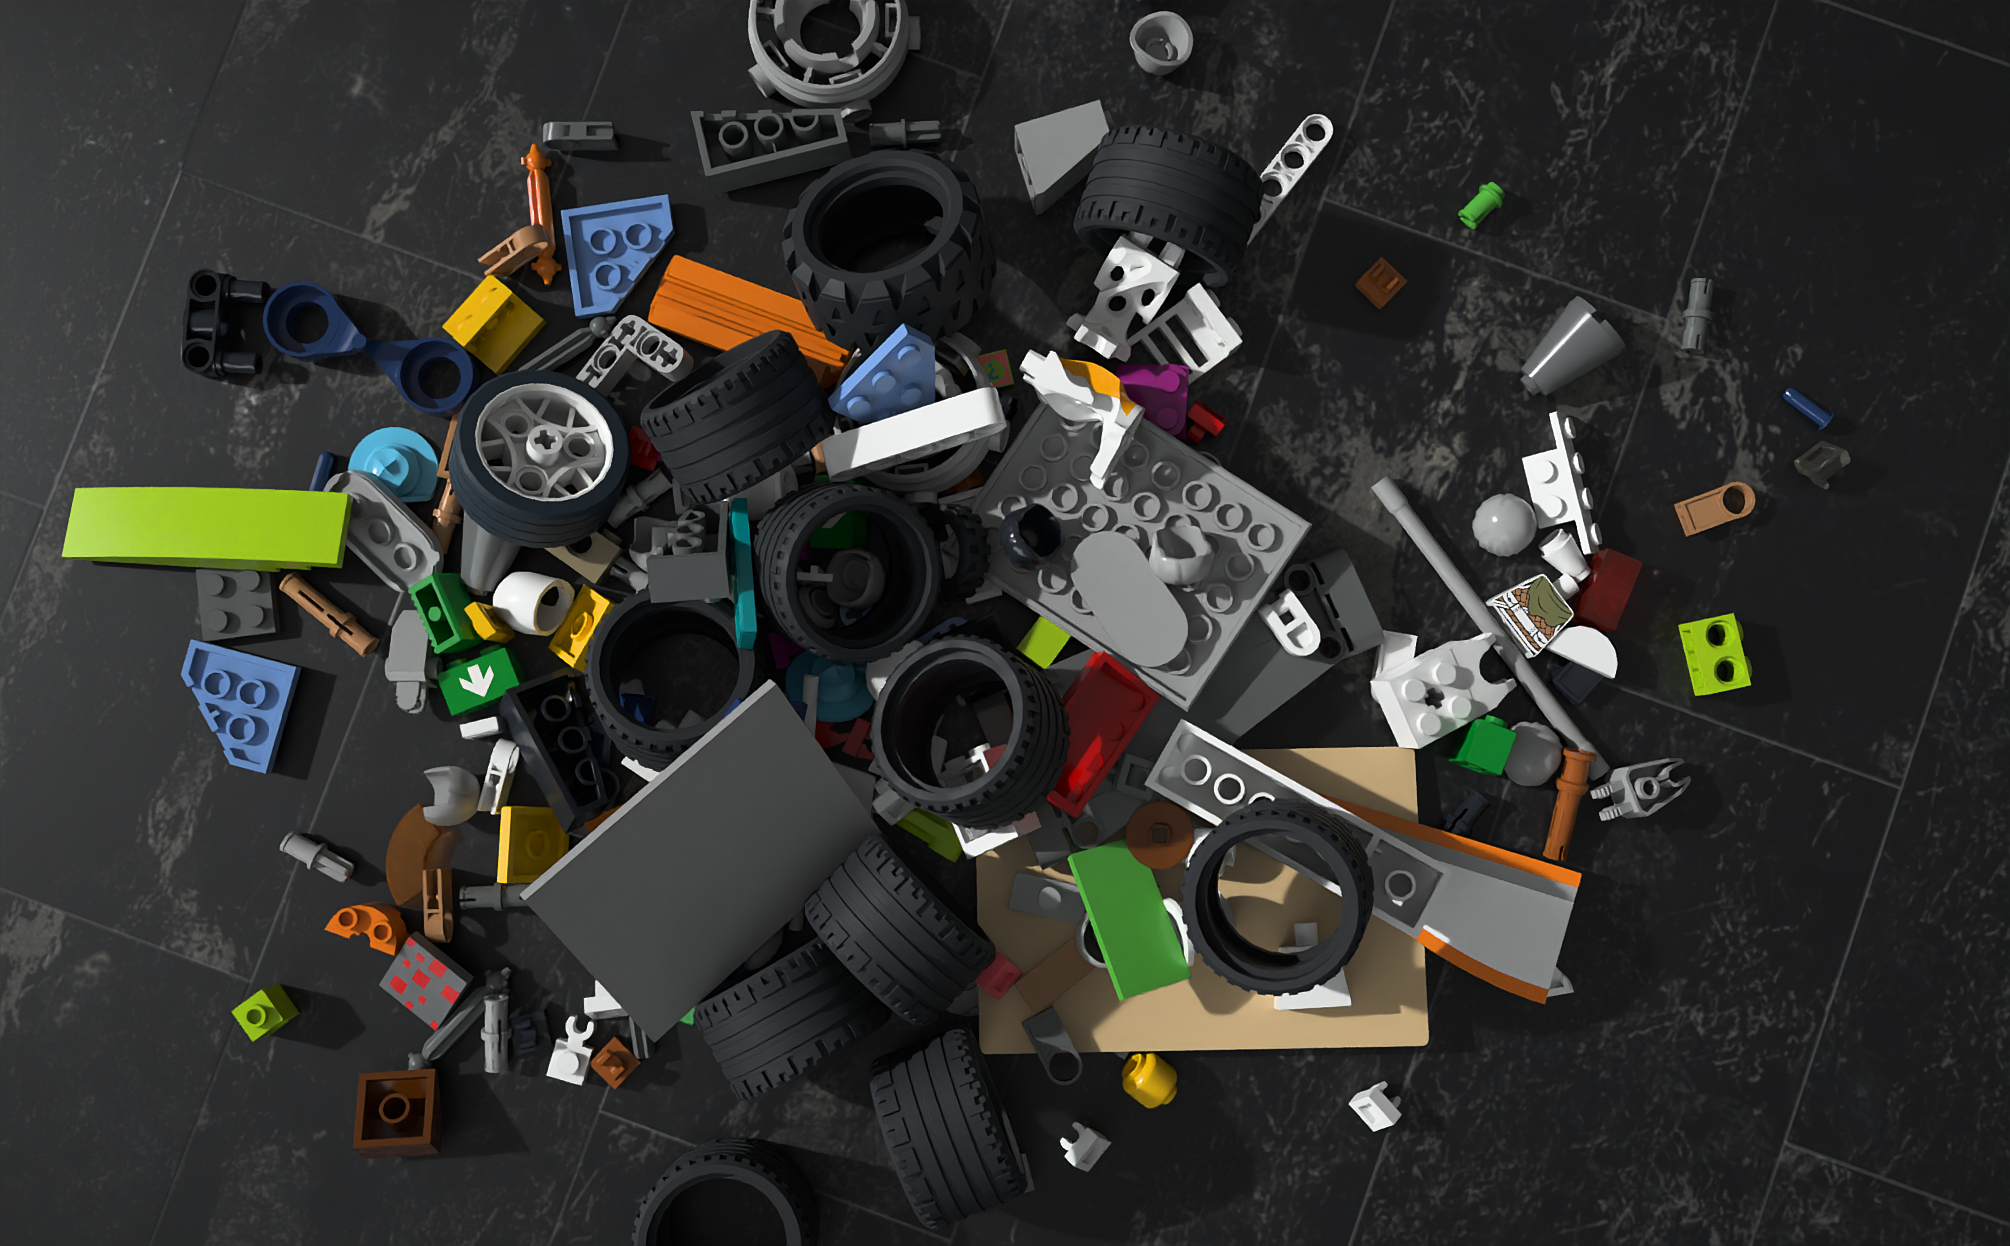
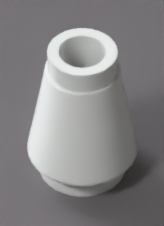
[1538,529,1591,583]

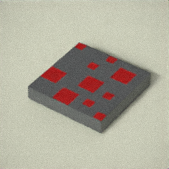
[379,931,474,1031]

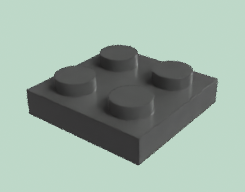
[196,568,281,642]

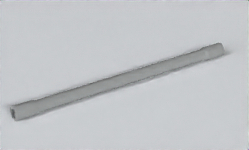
[1371,474,1610,781]

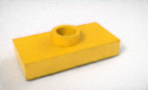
[464,601,515,644]

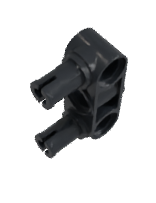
[181,268,270,379]

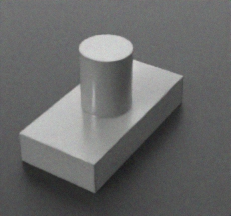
[1008,872,1085,924]

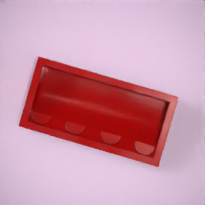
[1046,651,1161,818]

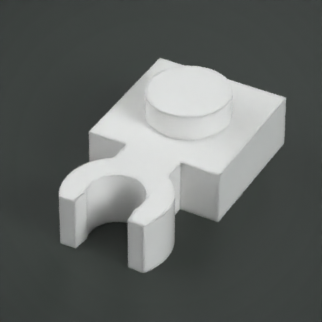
[546,1014,597,1086]

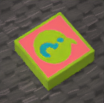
[977,349,1014,390]

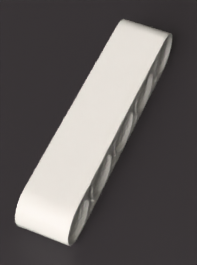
[821,387,1007,482]

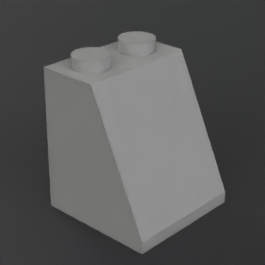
[1015,100,1114,215]

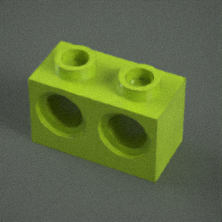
[1678,613,1752,696]

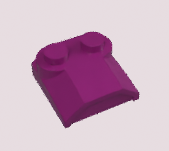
[1116,364,1190,440]

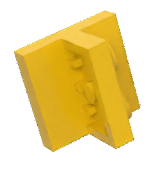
[442,276,547,376]
[548,585,617,673]
[497,806,569,883]

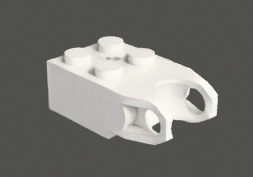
[1370,633,1517,749]

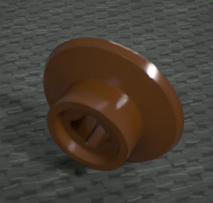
[1126,801,1194,869]

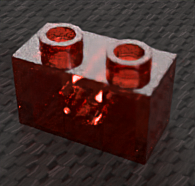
[1571,548,1643,633]

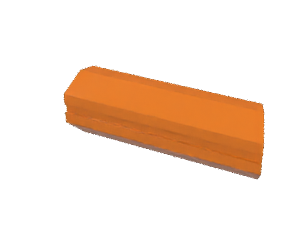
[647,255,854,389]

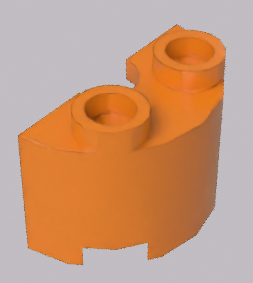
[324,902,410,956]

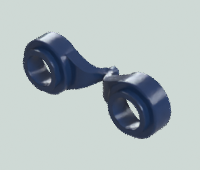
[263,281,480,417]

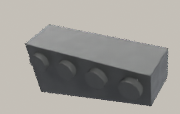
[691,108,852,195]
[646,501,731,603]

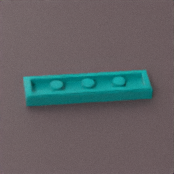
[728,498,757,649]

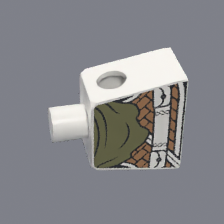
[1483,574,1579,659]

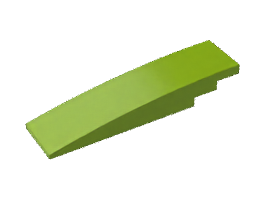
[62,487,353,572]

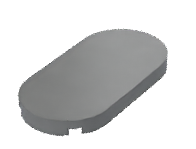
[323,470,444,592]
[1070,531,1188,667]

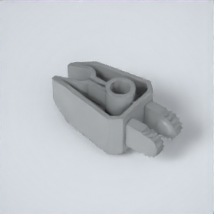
[385,610,443,716]
[1590,758,1691,821]

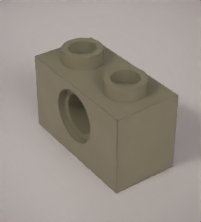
[544,528,628,587]

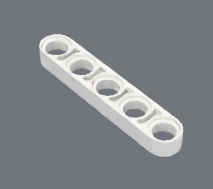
[1247,114,1333,247]

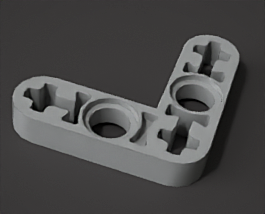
[576,315,694,398]

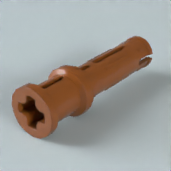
[1543,747,1597,861]

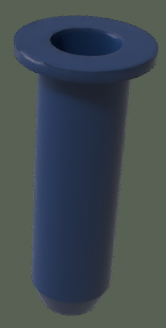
[1783,387,1835,430]
[309,451,334,492]

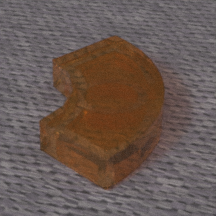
[386,803,442,906]

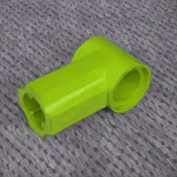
[895,807,963,863]

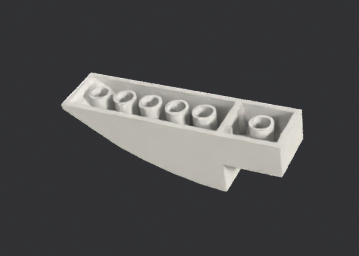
[1144,718,1454,939]

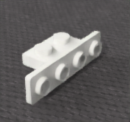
[1522,411,1602,555]

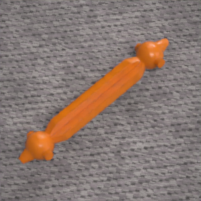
[521,144,562,285]

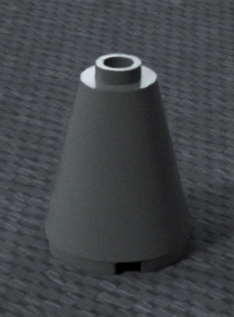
[1520,296,1626,396]
[460,510,522,596]

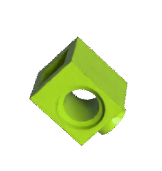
[1016,615,1071,669]
[231,984,300,1042]

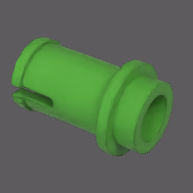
[1458,182,1505,229]

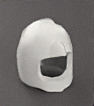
[493,572,575,636]

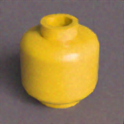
[1121,1051,1177,1108]

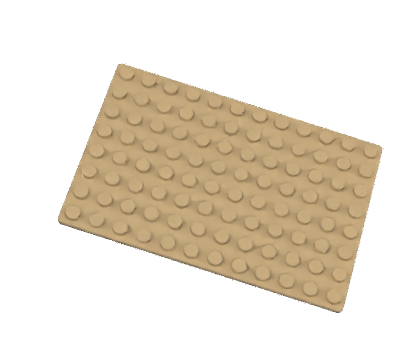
[975,747,1429,1054]

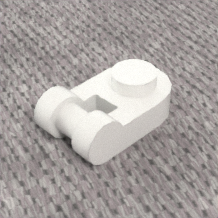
[1257,588,1320,657]

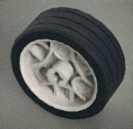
[449,369,632,548]

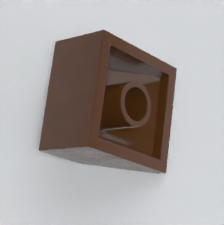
[353,1069,443,1159]

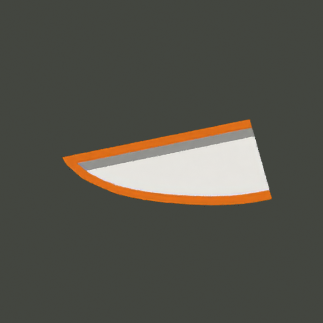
[1318,793,1582,1004]

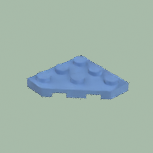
[561,194,675,319]
[828,323,935,425]
[181,639,301,774]

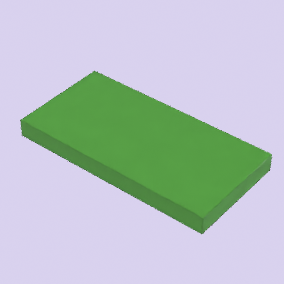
[1067,839,1192,1002]

